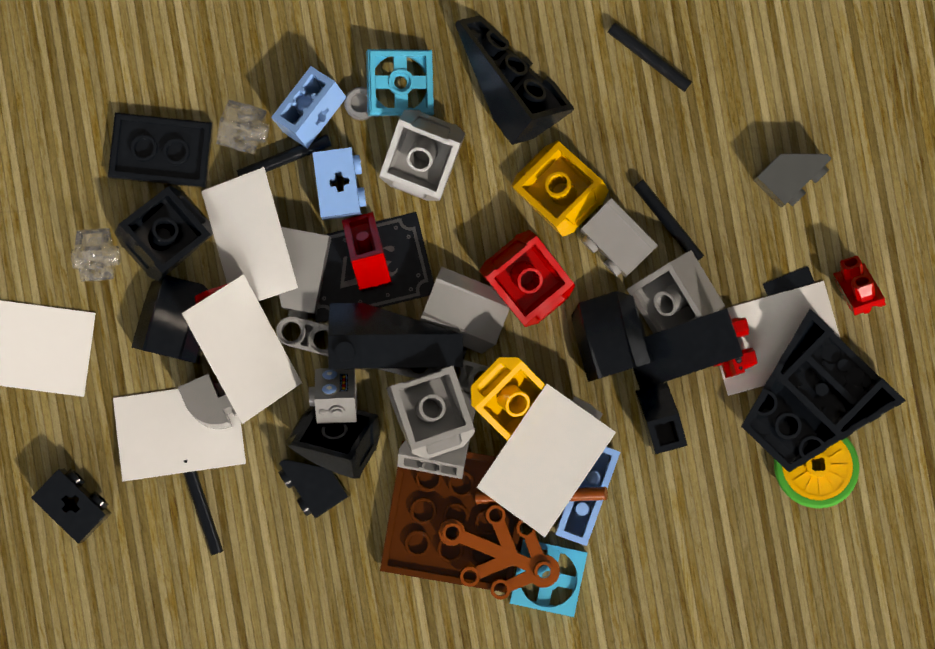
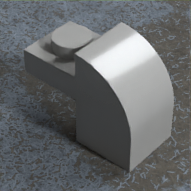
[178,374,237,429]

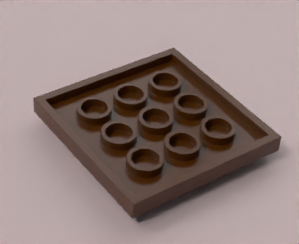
[380,441,522,592]

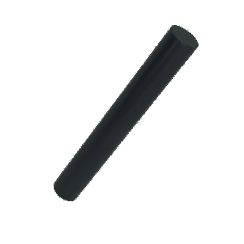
[607,22,692,92]
[236,134,332,176]
[633,180,704,260]
[183,460,223,556]

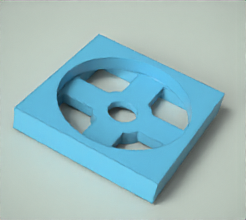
[366,49,434,116]
[509,538,587,617]

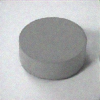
[344,87,372,121]

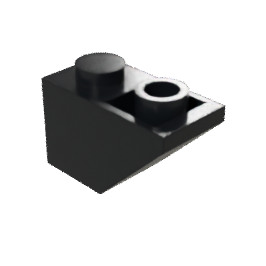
[635,382,688,454]
[278,459,350,518]

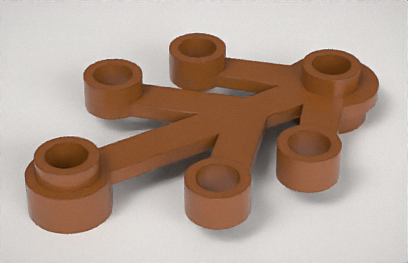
[438,505,560,600]

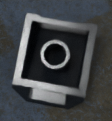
[115,186,213,282]
[131,275,208,364]
[571,291,654,382]
[286,406,380,479]

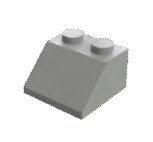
[580,198,658,278]
[627,250,725,334]

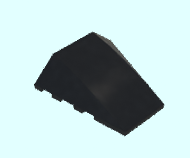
[741,309,906,472]

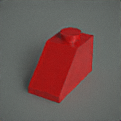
[342,212,391,290]

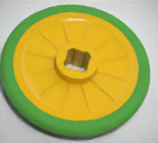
[774,437,859,508]

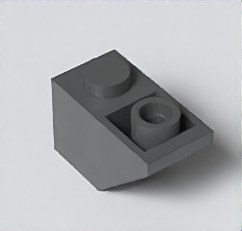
[753,154,832,208]

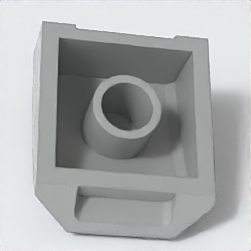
[379,110,466,201]
[420,267,510,354]
[386,366,475,459]

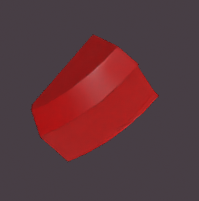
[479,230,575,327]

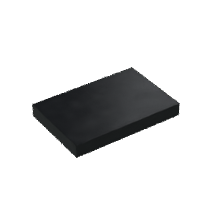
[108,112,213,188]

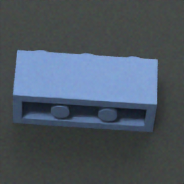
[554,447,620,546]

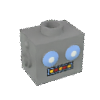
[309,368,357,424]

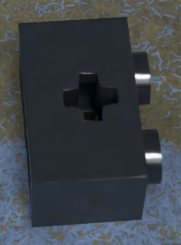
[31,468,111,544]

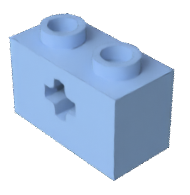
[271,66,346,149]
[312,147,367,220]

